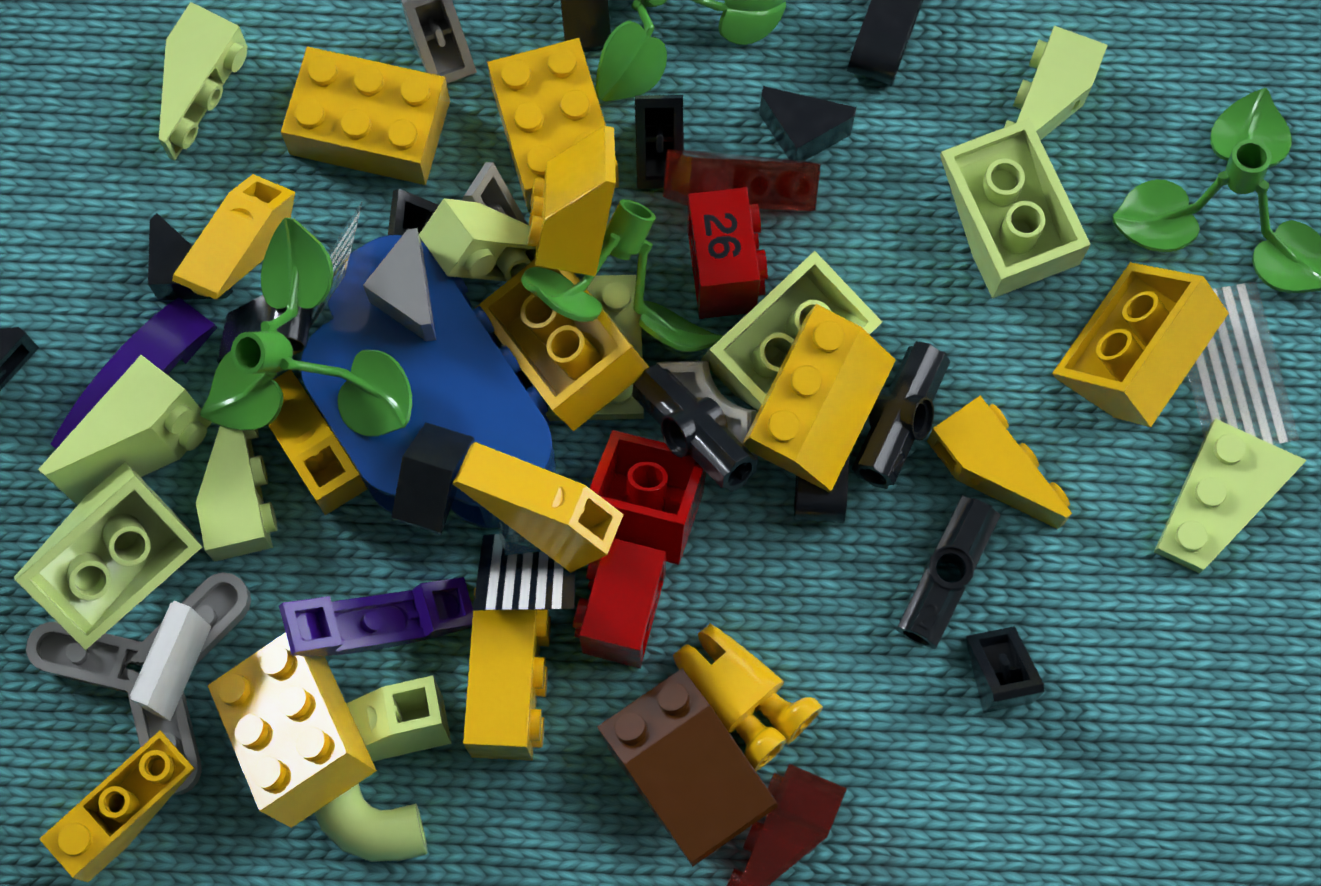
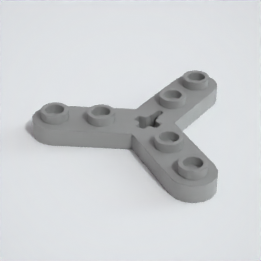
[26,572,251,796]

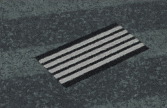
[473,534,576,611]

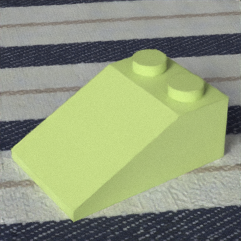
[940,118,1091,299]
[38,355,212,505]
[14,461,202,650]

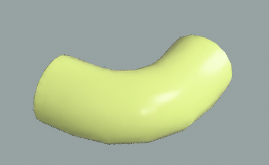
[314,783,428,862]

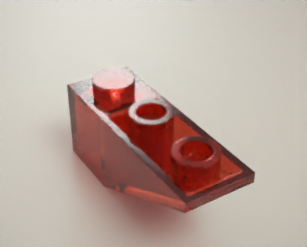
[663,150,821,211]
[727,764,847,886]

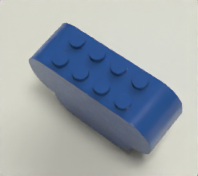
[301,235,556,528]

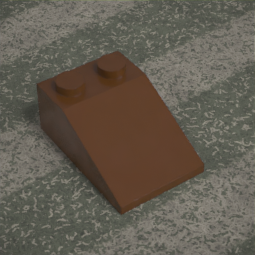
[597,668,778,867]

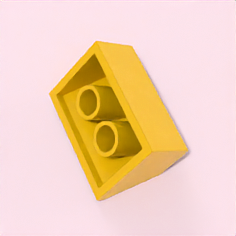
[528,126,616,276]
[1052,262,1229,427]
[742,304,896,493]

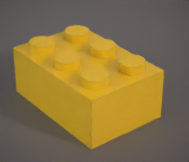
[487,38,619,212]
[281,46,450,185]
[475,259,649,431]
[463,588,551,761]
[207,632,377,828]

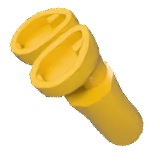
[673,623,823,771]

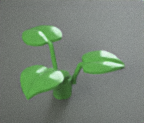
[596,0,786,102]
[1112,88,1321,293]
[521,199,724,352]
[200,218,412,436]

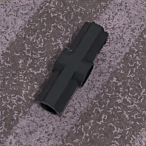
[852,341,950,489]
[632,364,758,492]
[896,496,1001,649]

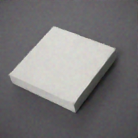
[130,601,211,721]

